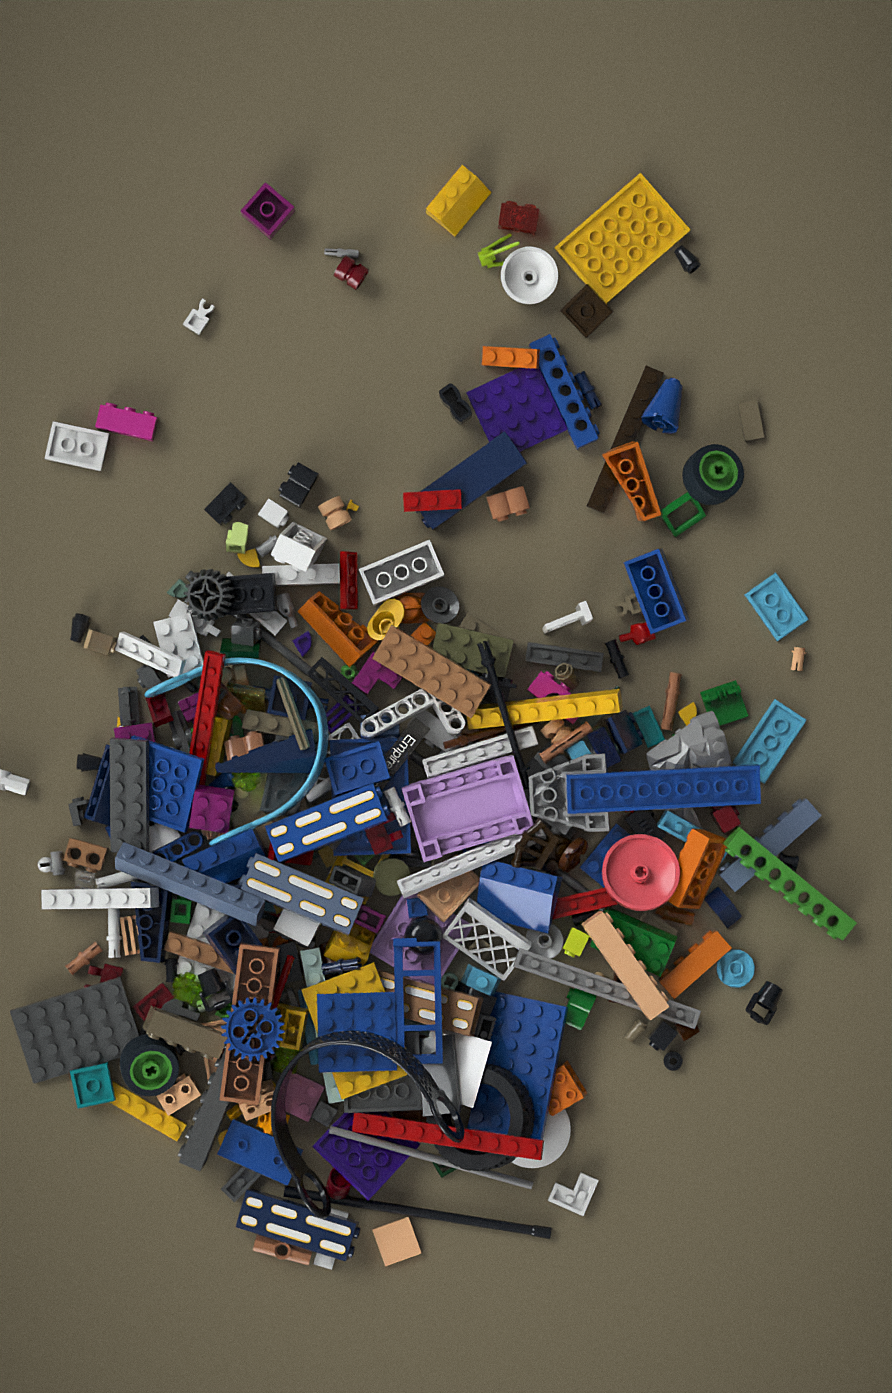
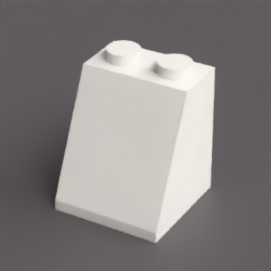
[274,909,321,946]

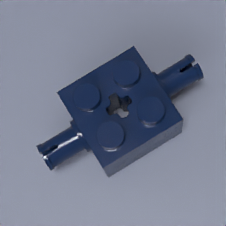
[251,675,329,720]

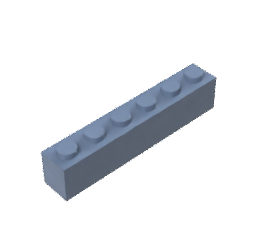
[718,798,822,892]

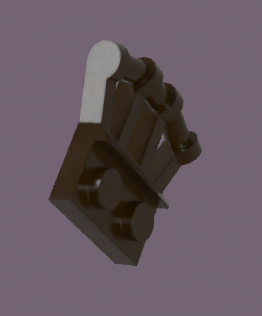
[511,818,573,875]

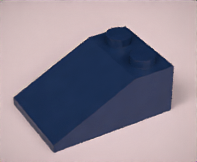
[605,710,644,754]
[202,914,263,975]

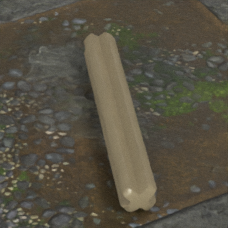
[276,677,310,750]

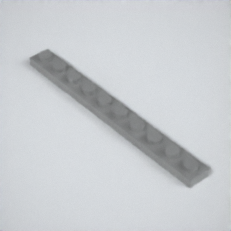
[513,948,701,1029]

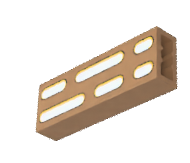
[377,969,483,1036]

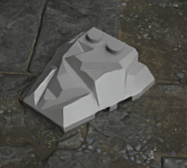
[646,711,732,770]
[529,753,610,832]

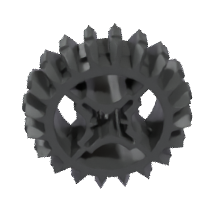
[183,569,235,621]

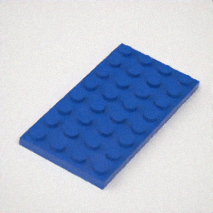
[467,991,568,1140]

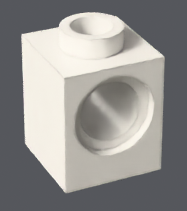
[258,498,289,528]

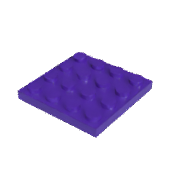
[466,368,568,452]
[312,1111,421,1200]

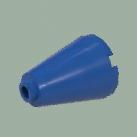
[641,378,683,434]

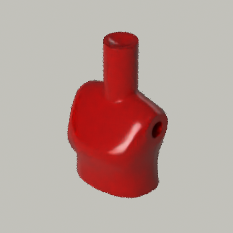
[619,622,656,645]

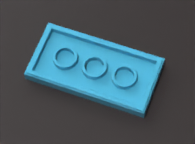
[732,699,807,784]

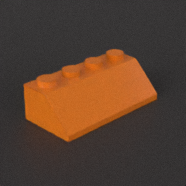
[668,828,727,909]

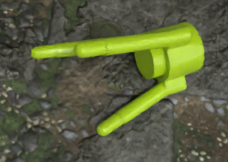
[477,233,520,269]

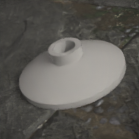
[526,923,564,958]

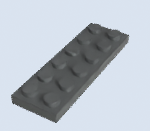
[110,738,149,853]

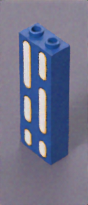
[265,783,390,863]

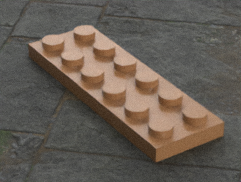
[372,625,492,718]

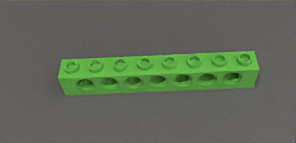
[722,826,857,941]

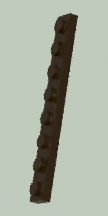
[586,365,663,514]

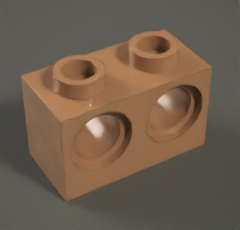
[63,838,109,873]

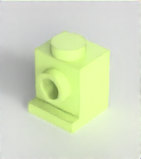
[226,522,248,554]

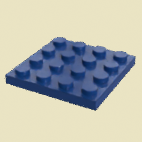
[131,735,205,833]
[317,992,397,1073]

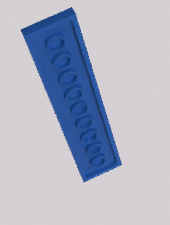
[566,764,761,814]

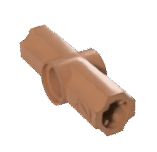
[253,1234,312,1265]

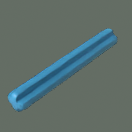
[298,989,319,1065]

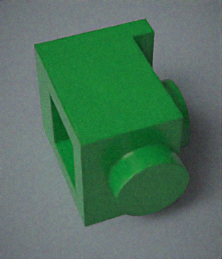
[170,895,193,924]

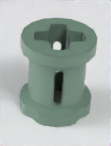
[441,972,458,989]

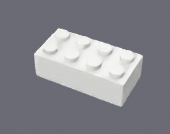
[271,522,327,572]
[359,540,445,606]

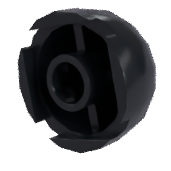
[404,917,443,956]

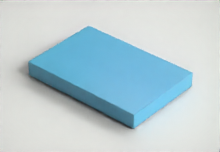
[744,573,809,641]

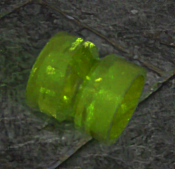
[272,1047,300,1074]

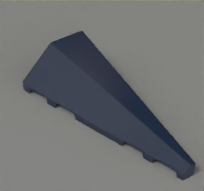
[215,729,316,773]

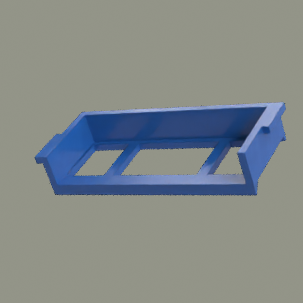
[393,938,443,1064]

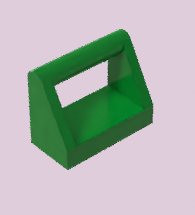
[660,492,706,538]

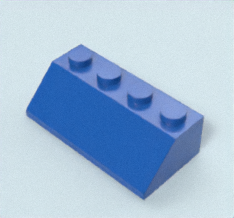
[623,548,690,634]
[182,828,268,883]

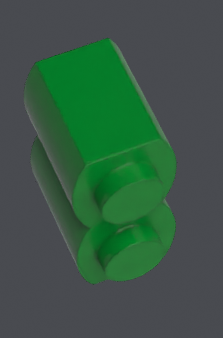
[562,987,597,1030]

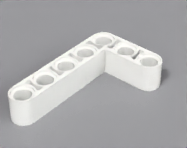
[360,689,465,739]

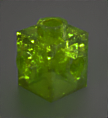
[232,773,261,792]
[172,972,201,1004]

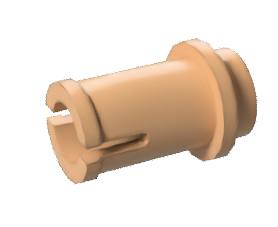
[790,647,807,671]

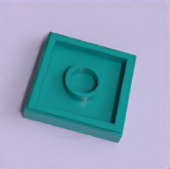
[70,1062,116,1109]

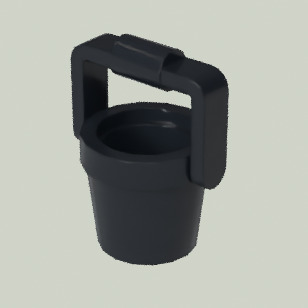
[198,968,233,1012]
[745,981,783,1025]

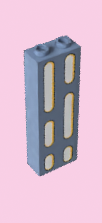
[239,853,364,936]

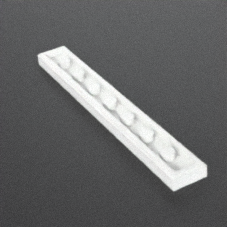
[397,823,546,898]

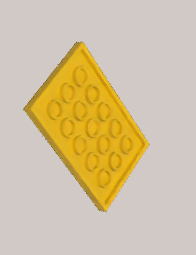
[554,173,690,303]
[301,963,408,1099]

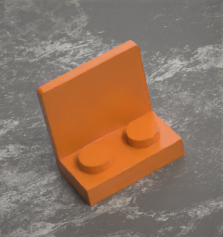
[548,1060,588,1116]

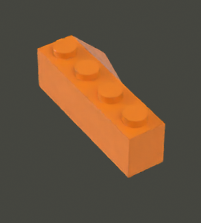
[602,441,661,521]
[297,591,379,668]

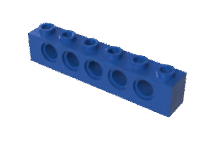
[529,334,600,450]

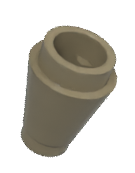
[555,663,579,690]

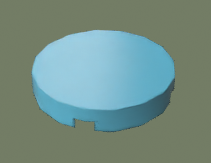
[716,949,755,988]

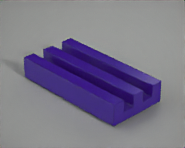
[326,694,360,734]

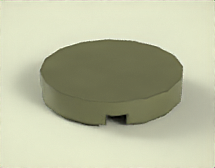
[372,857,410,896]

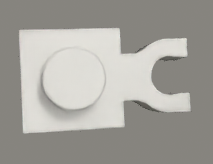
[183,298,215,335]

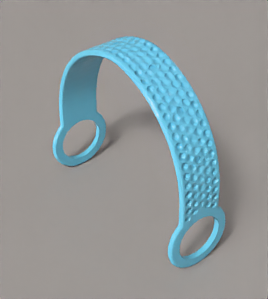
[144,658,328,846]

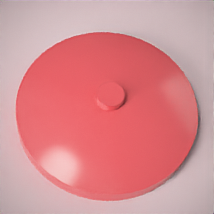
[602,834,680,911]

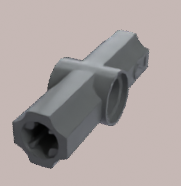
[169,709,192,753]

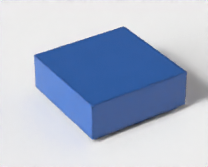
[407,897,428,918]

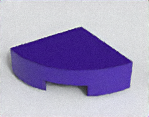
[292,631,312,657]

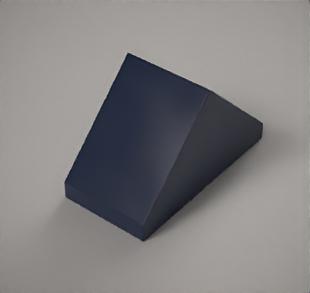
[704,887,742,929]

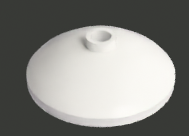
[501,247,558,304]

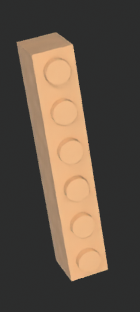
[581,911,669,1020]

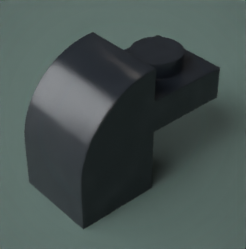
[455,981,497,1016]

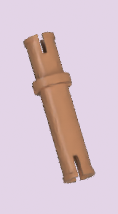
[660,672,682,731]
[539,721,593,764]

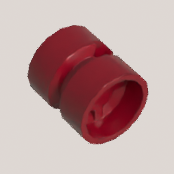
[333,255,369,290]
[325,1168,351,1200]

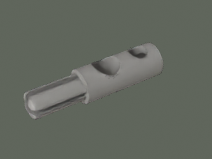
[324,248,359,258]

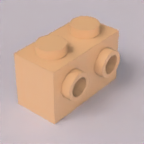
[156,1074,202,1116]
[238,1079,275,1121]

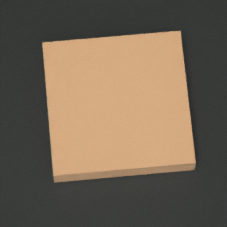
[372,1216,422,1266]

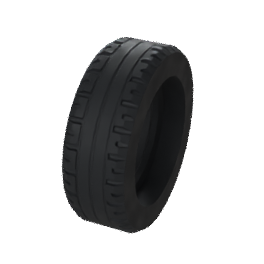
[426,1064,535,1171]

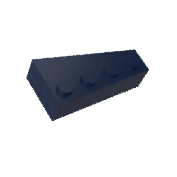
[131,882,172,963]

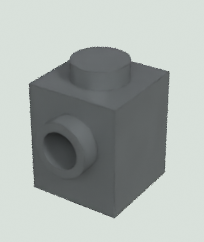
[231,618,262,646]

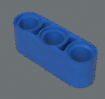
[153,831,204,862]

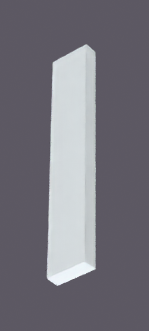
[422,726,538,778]

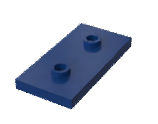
[217,1118,304,1186]

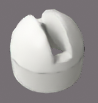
[38,857,52,872]

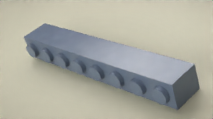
[115,842,265,926]

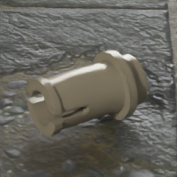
[624,1019,647,1044]

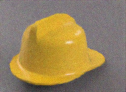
[367,599,405,641]

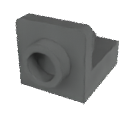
[68,797,89,827]

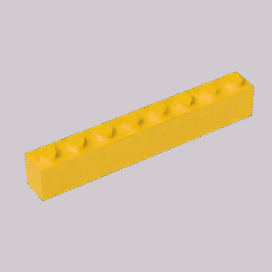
[466,689,623,730]

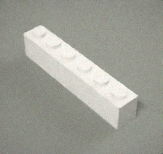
[41,888,159,909]

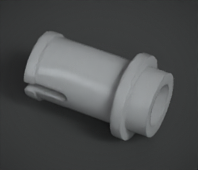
[256,535,278,558]
[50,851,66,876]

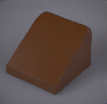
[674,1023,700,1041]

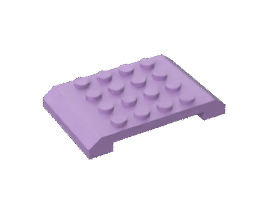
[402,755,534,862]

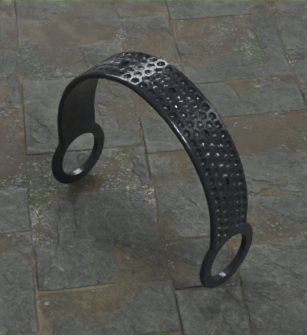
[271,1030,464,1219]

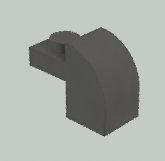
[161,998,201,1021]

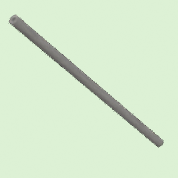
[329,1126,533,1189]

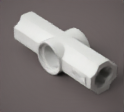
[0,769,30,795]

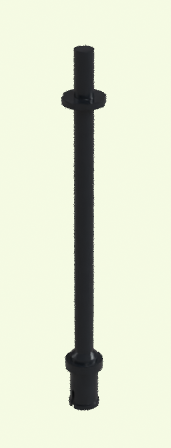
[477,640,531,789]

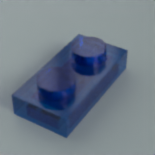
[586,726,621,768]

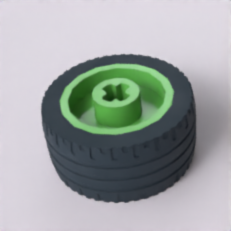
[682,444,744,505]
[120,1034,179,1097]

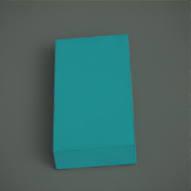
[632,705,665,748]

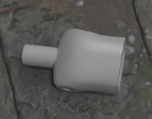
[277,593,298,629]

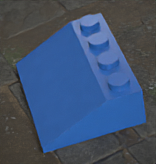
[477,861,563,934]

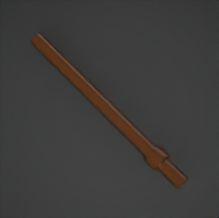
[443,721,543,749]

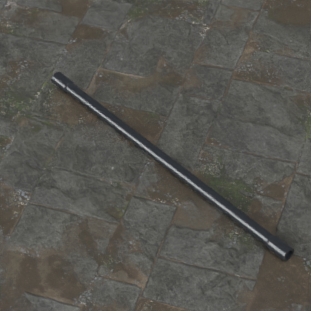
[283,1185,552,1239]

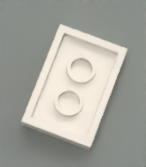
[45,421,110,472]
[153,612,204,678]

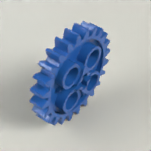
[221,997,285,1061]

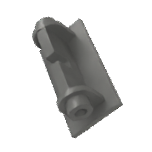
[118,687,140,726]

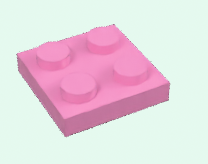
[285,1072,325,1122]

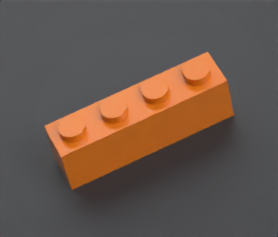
[658,930,732,999]

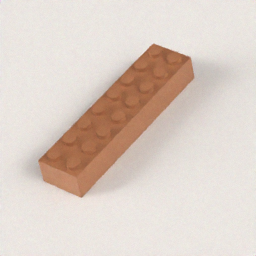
[220,943,280,1105]

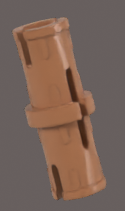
[65,942,103,975]

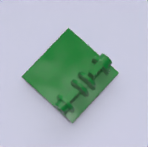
[700,680,748,726]

